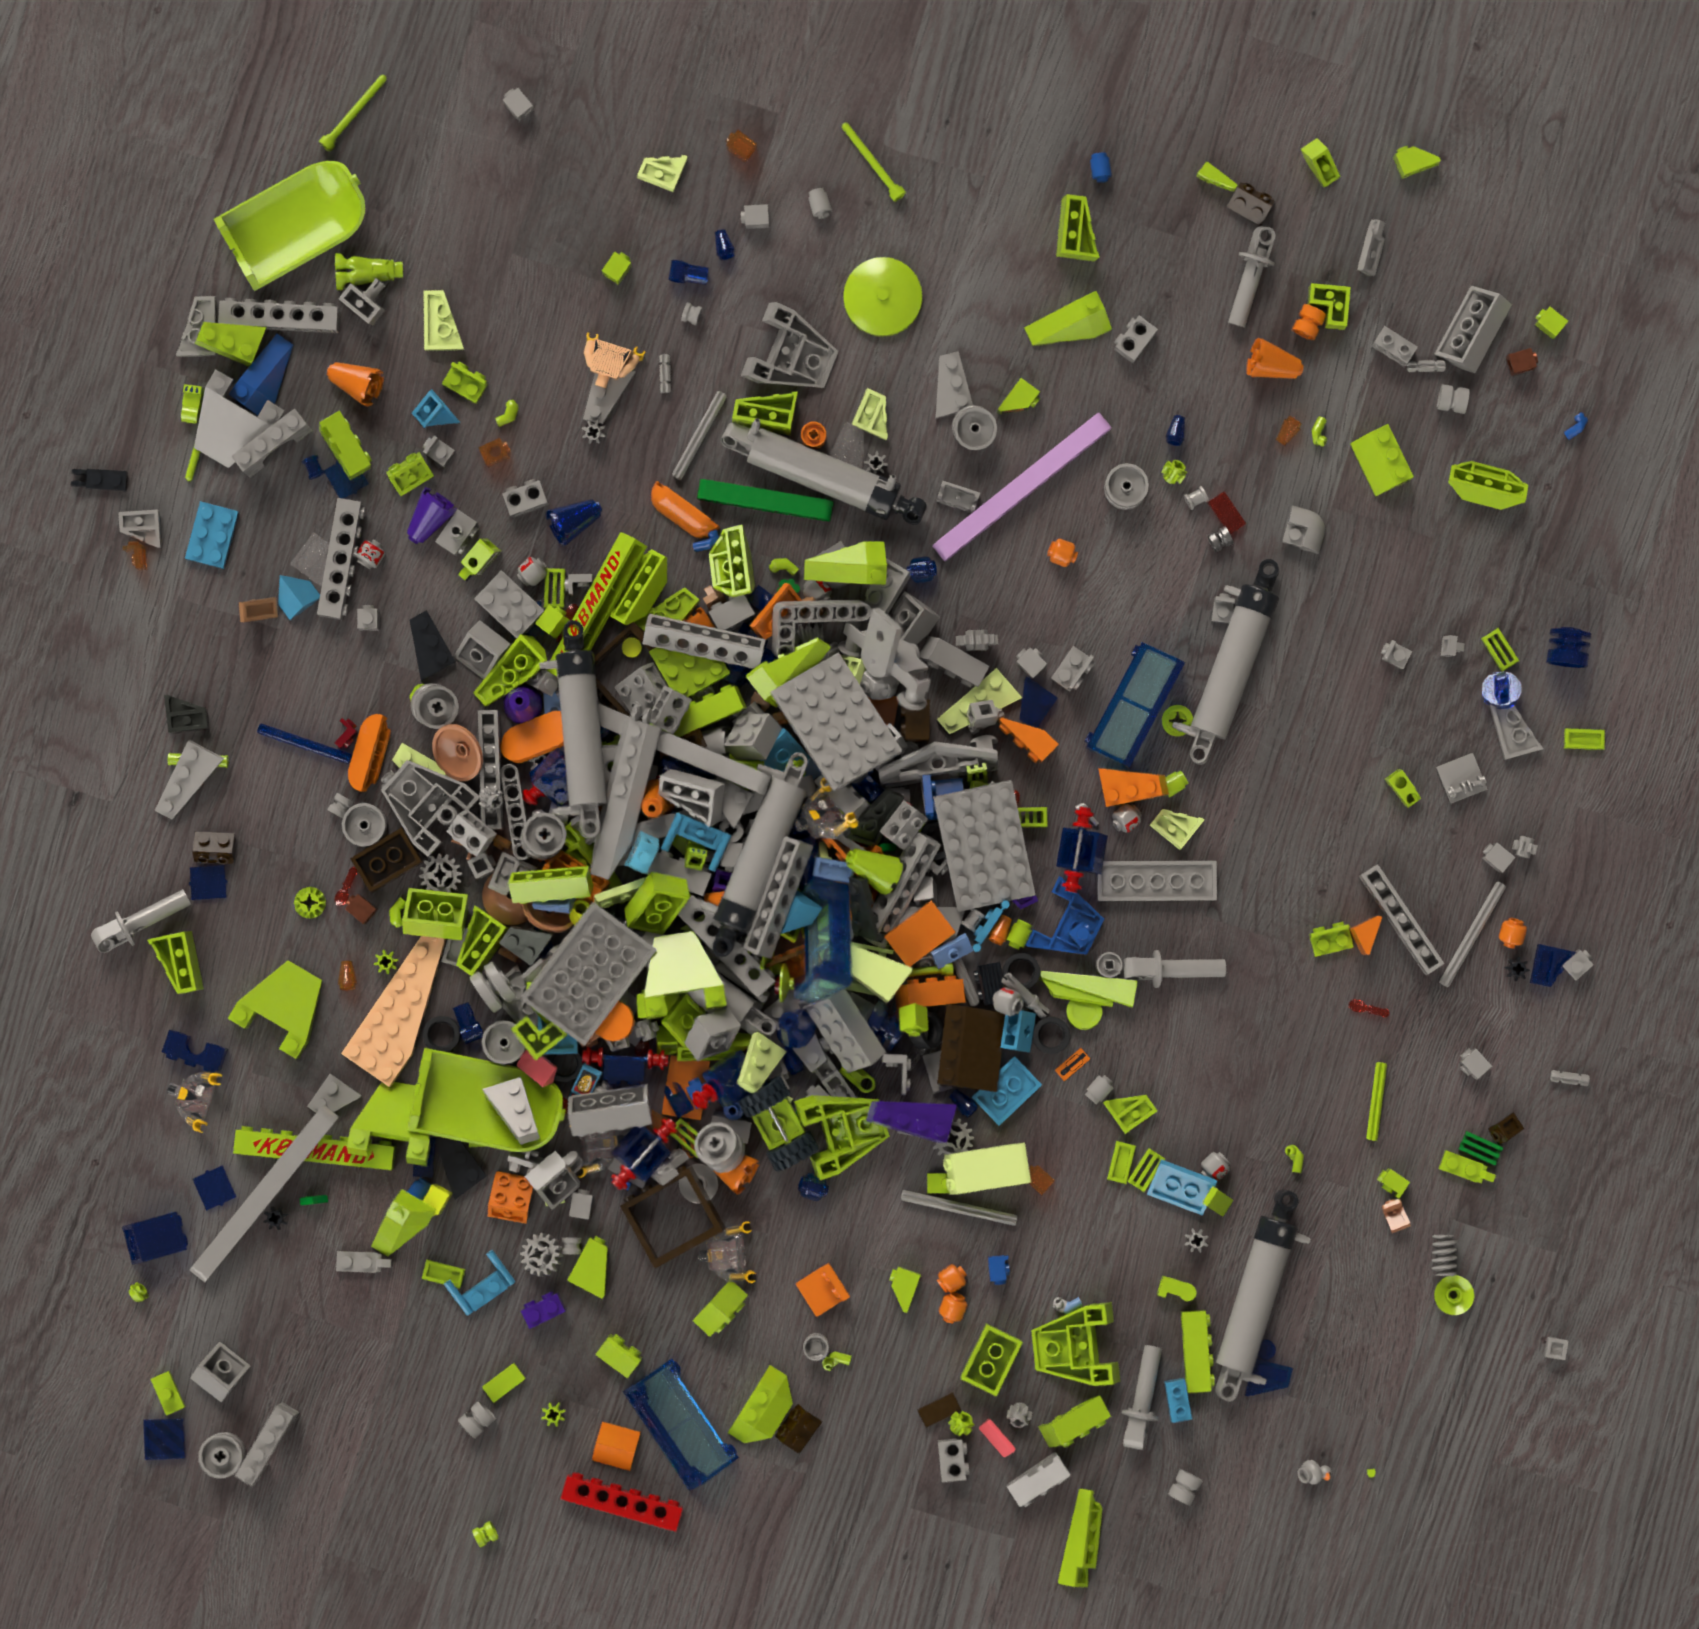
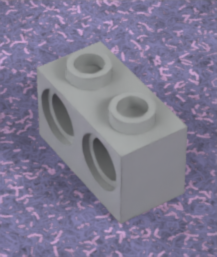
[1114,316,1158,363]
[1372,326,1418,367]
[502,479,549,518]
[650,685,691,734]
[880,800,928,850]
[446,809,497,857]
[938,1438,969,1482]

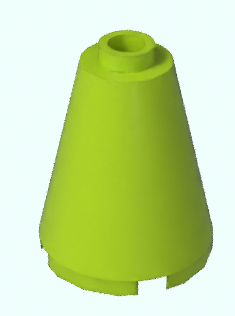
[845,849,903,895]

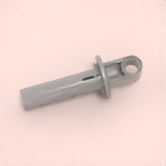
[1228,227,1276,328]
[91,889,191,953]
[1123,950,1226,988]
[1121,1345,1162,1450]

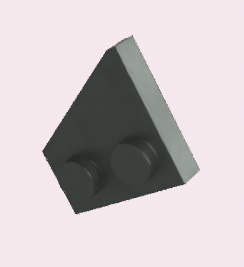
[164,695,209,733]
[499,926,554,966]

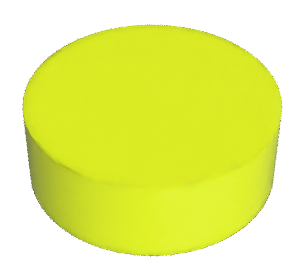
[622,638,642,658]

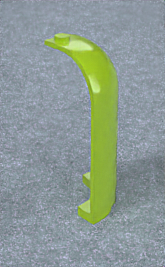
[214,161,365,291]
[408,1048,565,1152]

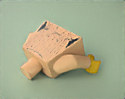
[584,333,645,388]

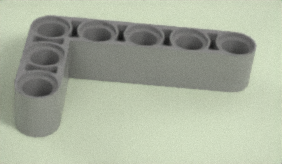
[772,600,872,658]

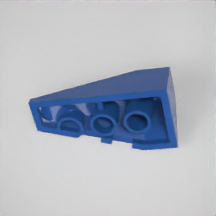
[229,334,293,416]

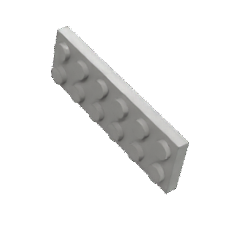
[1097,861,1217,901]

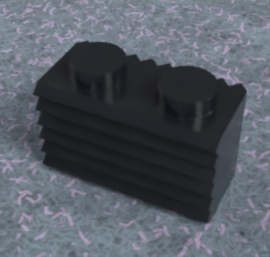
[973,962,1005,1005]

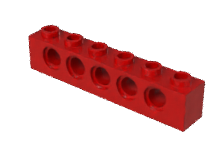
[561,1472,683,1532]

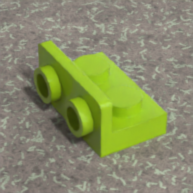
[442,362,488,404]
[386,452,434,497]
[1309,921,1354,957]

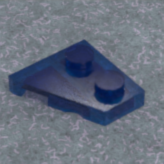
[1019,676,1058,728]
[1530,944,1576,987]
[1245,1359,1293,1396]

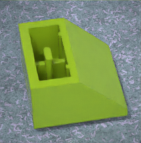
[595,1334,643,1378]

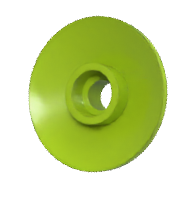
[779,963,795,1003]
[1434,1275,1474,1315]

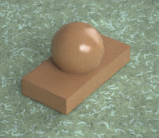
[239,597,278,622]

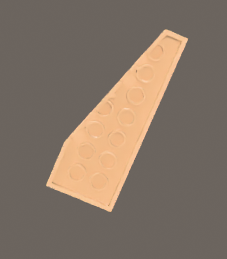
[341,936,447,1087]

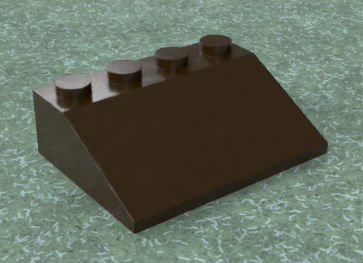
[937,1004,1005,1092]

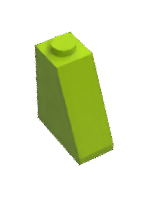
[567,1236,608,1299]

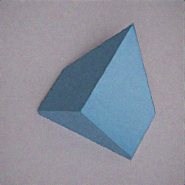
[412,389,461,428]
[278,575,320,620]
[780,890,822,934]

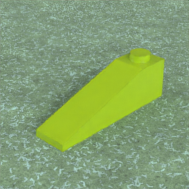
[804,541,887,585]
[473,634,547,706]

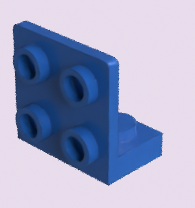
[922,775,963,820]

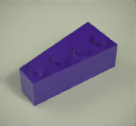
[866,1101,957,1143]

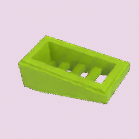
[1196,162,1238,192]
[1018,807,1048,828]

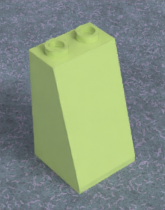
[829,942,913,1003]
[943,1143,1031,1194]

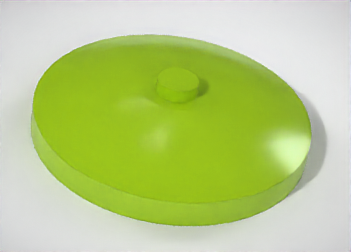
[844,257,922,337]

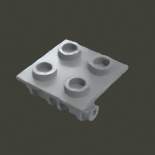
[1436,753,1487,804]

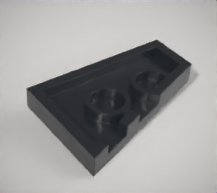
[410,610,456,681]
[435,1137,487,1200]

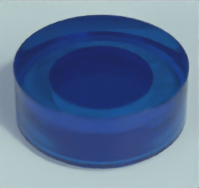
[1258,1339,1276,1360]

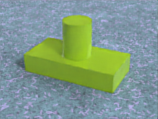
[927,1173,950,1193]
[150,1370,186,1416]

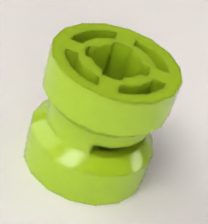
[472,1521,499,1548]

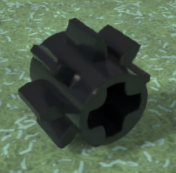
[1504,957,1530,982]
[263,1206,288,1230]

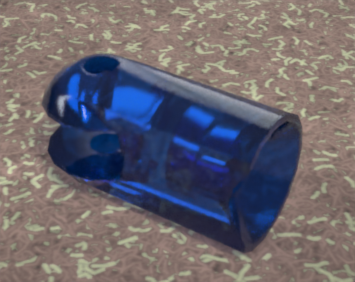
[664,1082,694,1118]

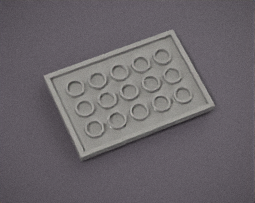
[771,652,902,792]
[933,780,1036,912]
[520,902,657,1046]

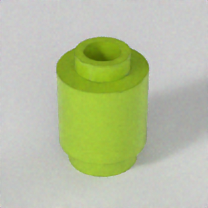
[1164,770,1189,798]
[1006,919,1032,950]

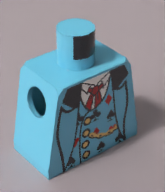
[624,831,659,873]

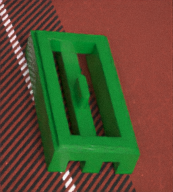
[1458,1131,1503,1165]

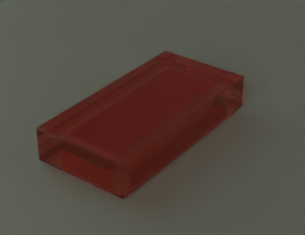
[1207,491,1246,535]

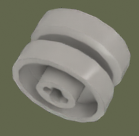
[952,405,997,450]
[1104,463,1149,510]
[410,683,459,729]
[342,803,388,848]
[520,813,566,860]
[469,961,517,1013]
[482,1021,526,1064]
[695,1122,745,1173]
[199,1432,246,1478]

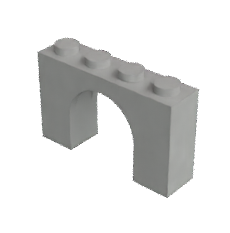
[231,408,312,478]
[235,1402,299,1486]

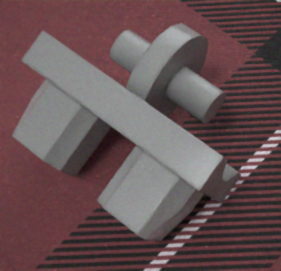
[507,1150,545,1175]

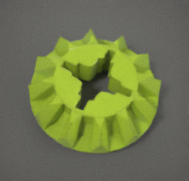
[1162,705,1193,737]
[294,887,326,919]

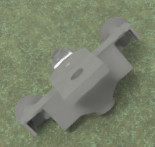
[838,608,930,710]

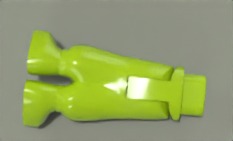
[335,253,403,290]

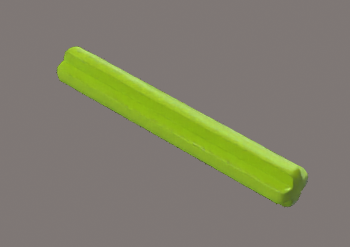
[1366,1062,1387,1141]

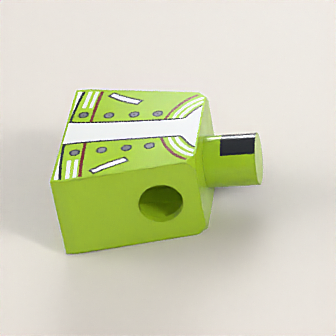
[458,538,502,581]

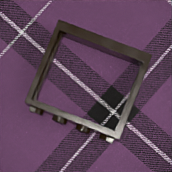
[595,622,656,722]
[620,1165,727,1269]

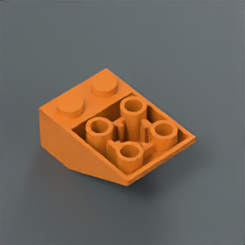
[998,717,1059,764]

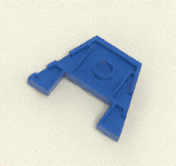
[1025,876,1104,955]

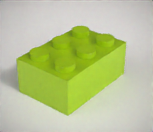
[624,871,690,935]
[402,888,468,941]
[960,1323,1023,1396]

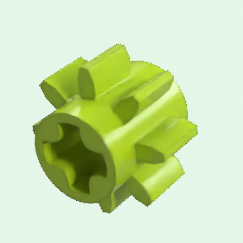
[1161,460,1187,484]
[374,950,399,974]
[541,1402,566,1427]
[948,1411,974,1437]

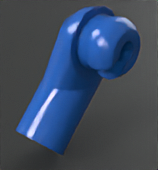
[1564,412,1588,440]
[693,530,720,552]

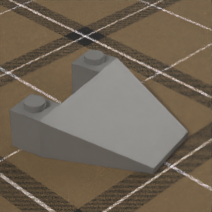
[741,302,838,388]
[194,369,286,468]
[381,760,479,857]

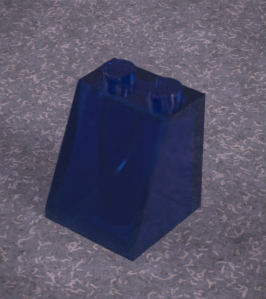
[122,1211,188,1265]

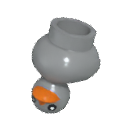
[1298,1460,1332,1484]

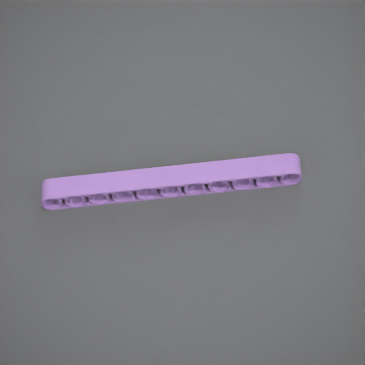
[932,412,1112,562]

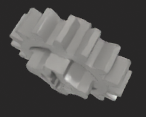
[955,630,998,651]
[419,854,463,893]
[933,1118,974,1159]
[520,1233,563,1277]

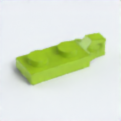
[1438,1150,1496,1183]

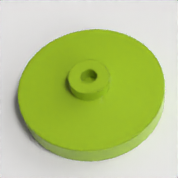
[1066,1000,1102,1030]

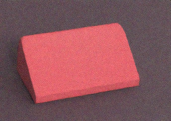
[516,1050,557,1087]
[979,1418,1016,1457]

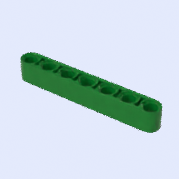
[697,479,834,522]

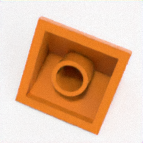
[1349,916,1382,955]
[592,1421,641,1471]

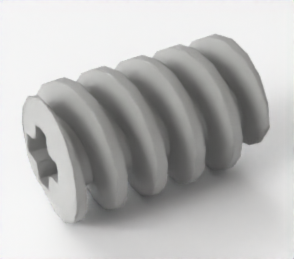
[783,622,824,647]
[719,819,744,843]
[1431,1235,1458,1276]

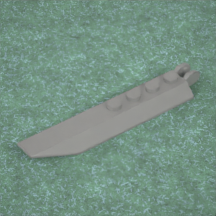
[590,704,661,879]

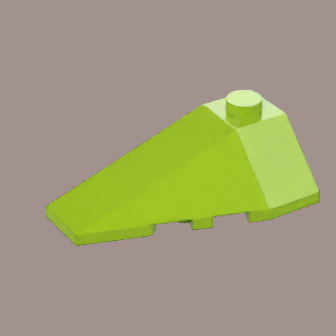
[1024,291,1112,346]
[746,638,831,708]
[371,1189,436,1257]

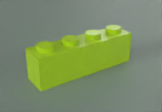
[508,866,593,904]
[1181,1310,1215,1393]

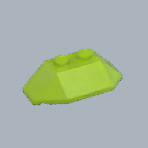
[1448,461,1528,510]
[709,525,755,597]
[610,549,667,625]
[728,1365,793,1443]

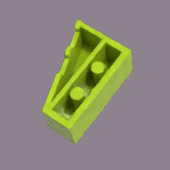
[1056,194,1099,261]
[732,391,798,436]
[456,905,509,976]
[147,931,204,994]

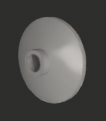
[679,1164,718,1204]

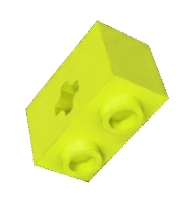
[423,1183,452,1216]

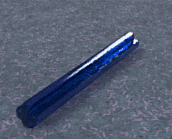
[257,723,352,764]

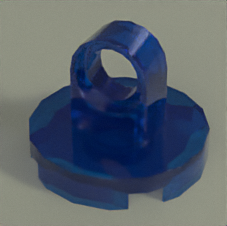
[1482,671,1522,710]

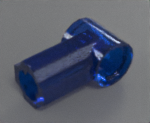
[668,260,709,285]
[453,1002,484,1045]

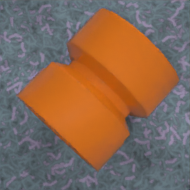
[1292,304,1326,340]
[801,422,826,450]

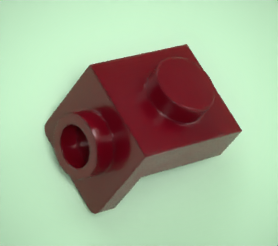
[334,718,358,749]

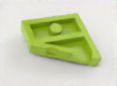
[1103,1095,1157,1134]

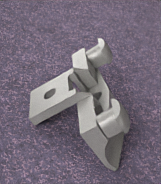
[878,735,998,822]

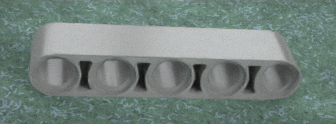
[501,764,530,861]

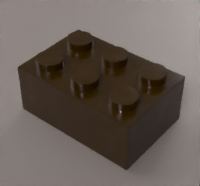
[901,699,930,743]
[350,828,424,893]

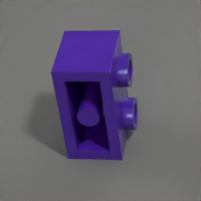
[521,1291,567,1329]

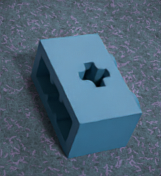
[1000,1010,1036,1053]
[1164,1378,1192,1423]

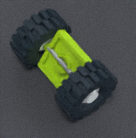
[737,1076,819,1172]

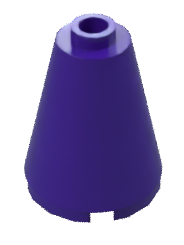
[407,487,457,544]
[503,685,543,724]

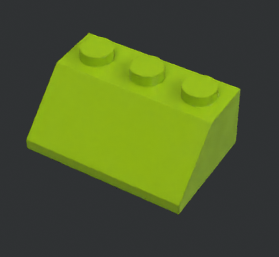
[1350,424,1414,497]

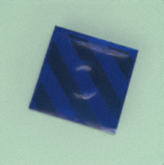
[143,1418,186,1460]

